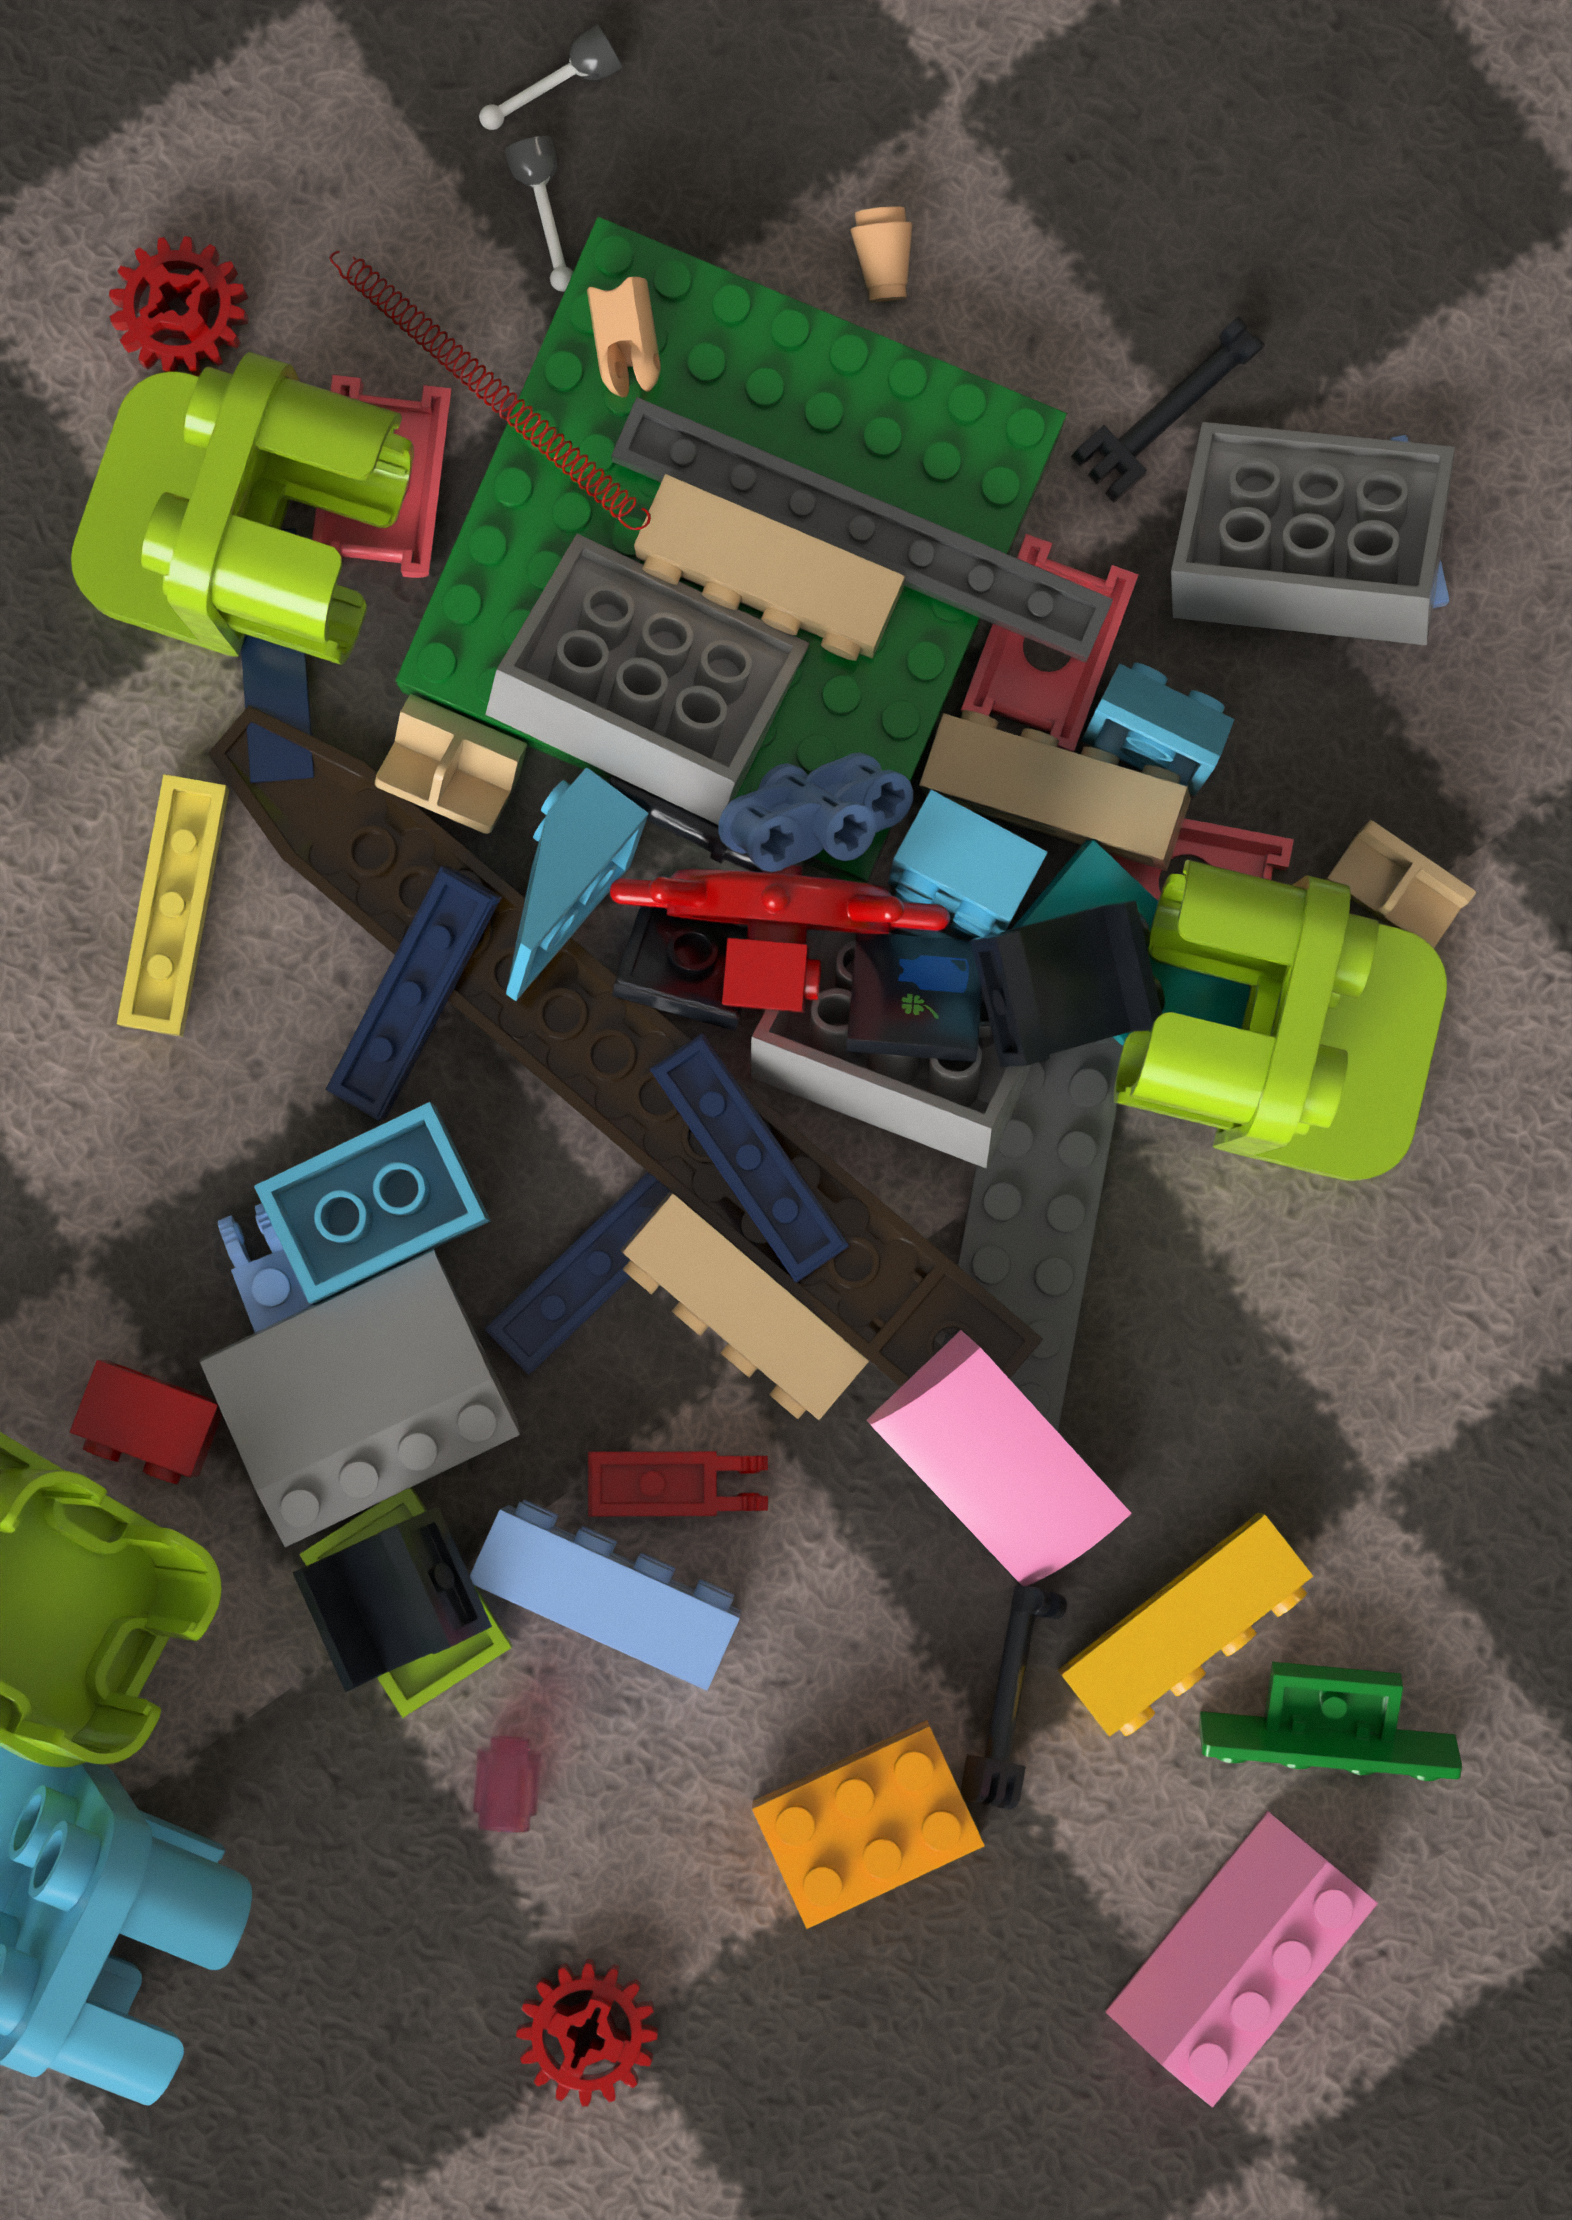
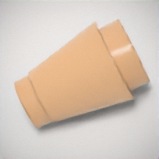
[850,206,913,302]

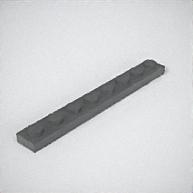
[611,397,1113,663]

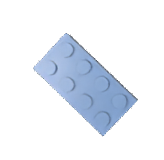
[470,1500,741,1691]

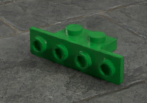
[1199,1661,1462,1781]

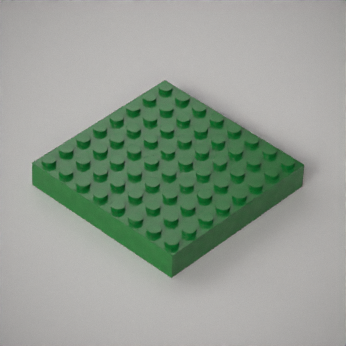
[395,217,1067,883]

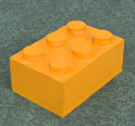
[752,1720,985,1929]

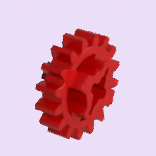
[109,236,249,376]
[516,1959,658,2106]

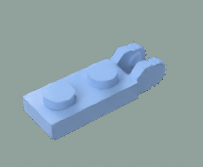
[218,1203,314,1333]

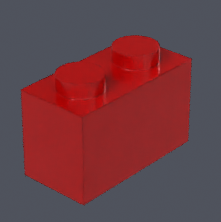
[69,1360,222,1485]

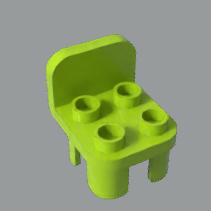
[71,352,414,665]
[1114,860,1447,1181]
[0,1432,222,1768]

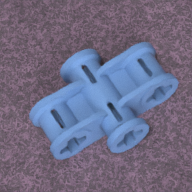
[718,752,913,872]

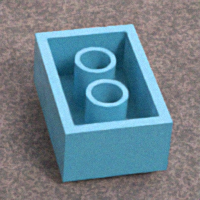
[888,790,1048,940]
[254,1102,491,1304]

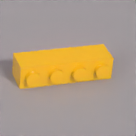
[1057,1513,1313,1737]

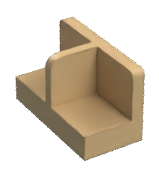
[375,694,527,834]
[1325,820,1476,949]

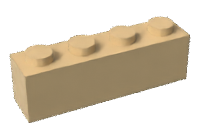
[634,474,905,661]
[919,710,1191,871]
[620,1192,869,1420]

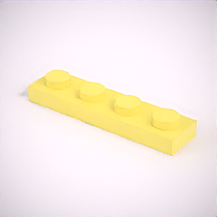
[117,774,229,1037]

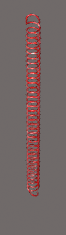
[329,251,651,530]

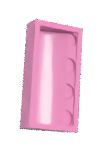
[866,1330,1132,1586]

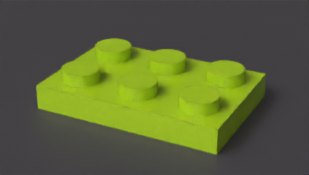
[299,1487,513,1718]

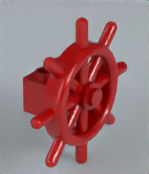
[610,865,950,1013]

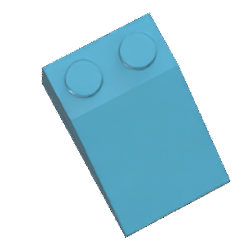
[1082,663,1234,796]
[506,767,649,1001]

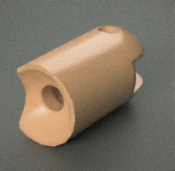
[587,277,661,398]

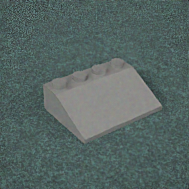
[1171,422,1455,645]
[485,534,810,825]
[751,928,1032,1169]
[200,1248,520,1547]

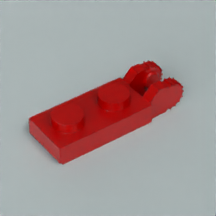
[588,1451,768,1517]

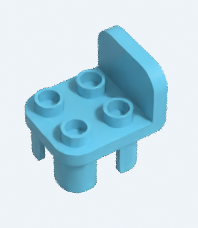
[0,1746,252,2106]

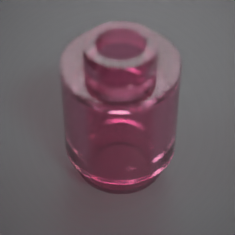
[473,1736,542,1832]

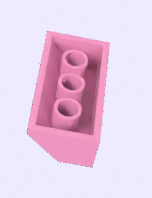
[1105,1811,1378,2108]

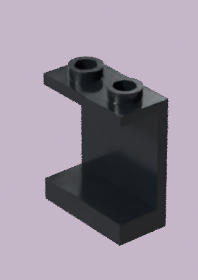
[970,900,1165,1067]
[292,1506,492,1692]

